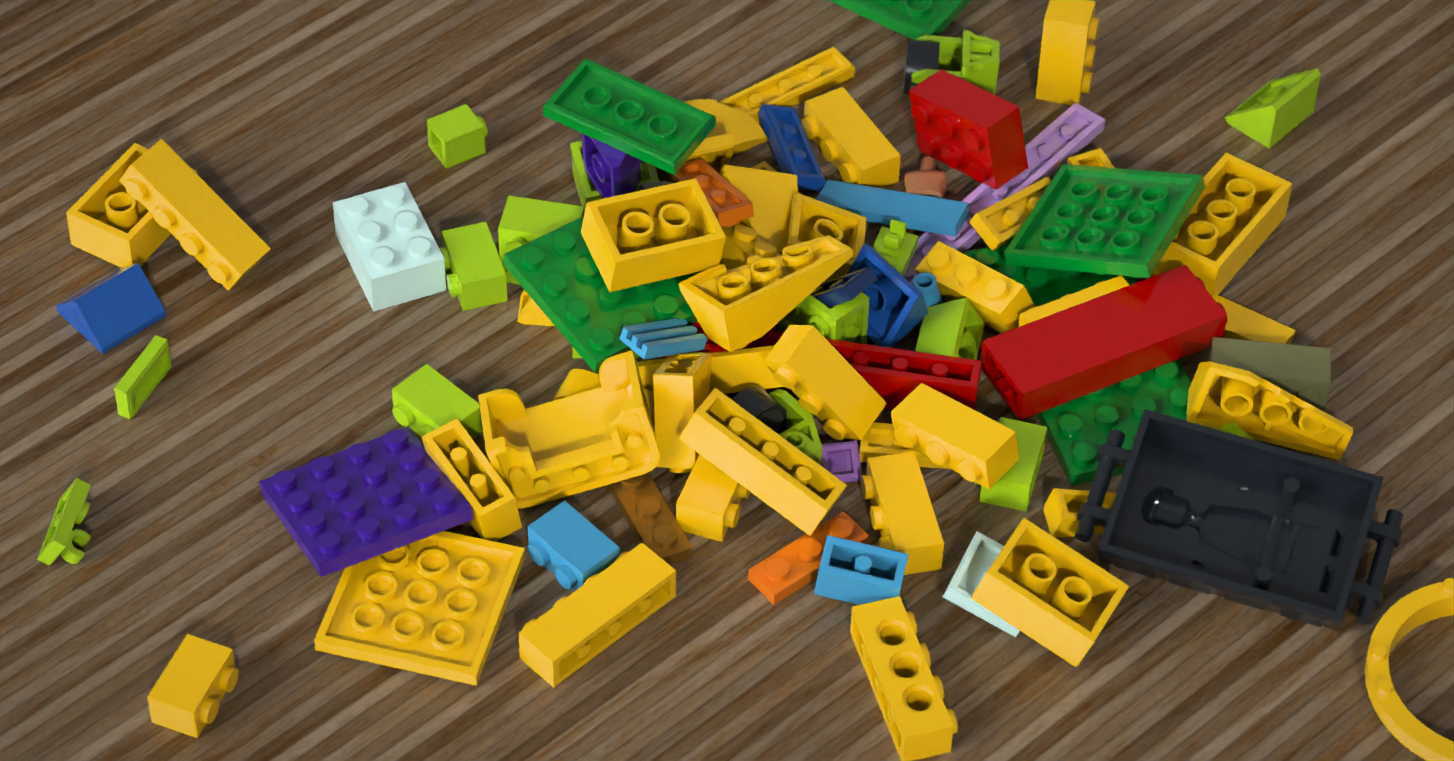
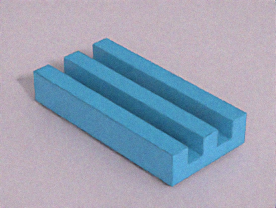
[620,318,708,360]

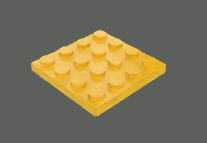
[314,531,525,686]

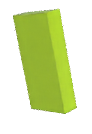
[114,335,172,419]

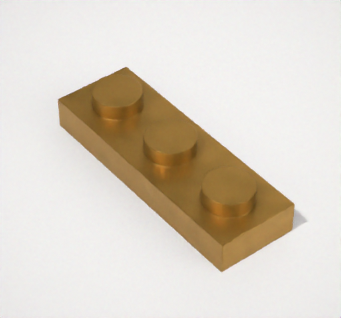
[606,472,692,565]

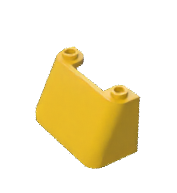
[478,350,660,509]

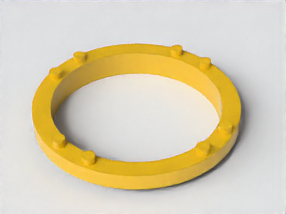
[1365,578,1454,761]

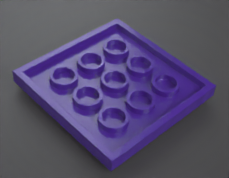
[259,427,473,577]

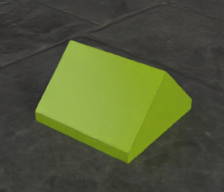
[1224,68,1321,149]

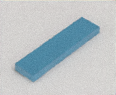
[816,180,969,236]

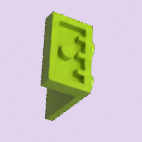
[778,292,869,344]

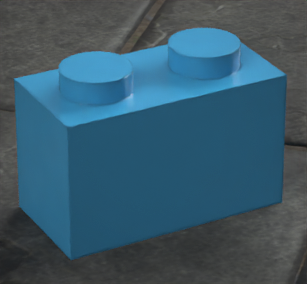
[527,501,620,592]
[814,535,909,605]

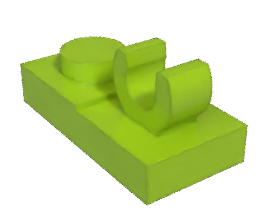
[873,219,919,277]
[37,478,91,566]

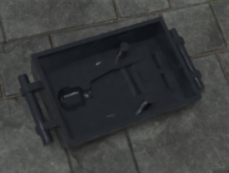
[1075,409,1403,631]

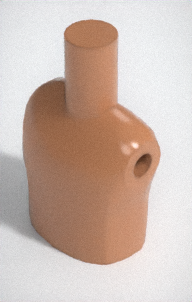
[904,157,947,199]

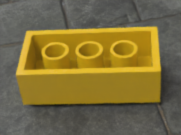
[1153,153,1292,299]

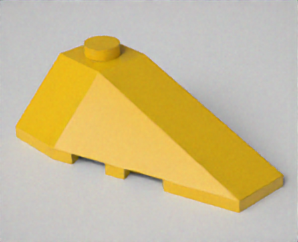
[679,235,853,352]
[1186,362,1353,460]

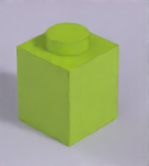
[427,104,488,169]

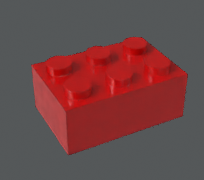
[909,69,1028,190]

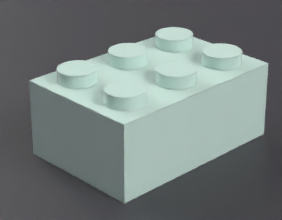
[333,182,446,312]

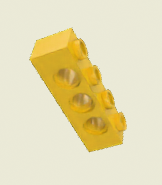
[850,596,958,761]

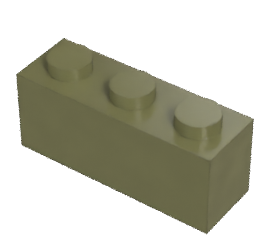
[1208,337,1331,409]

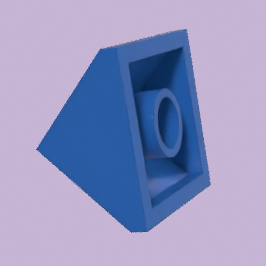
[847,244,929,348]
[56,263,166,354]

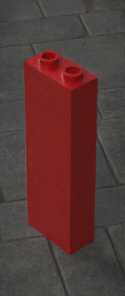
[981,264,1228,420]

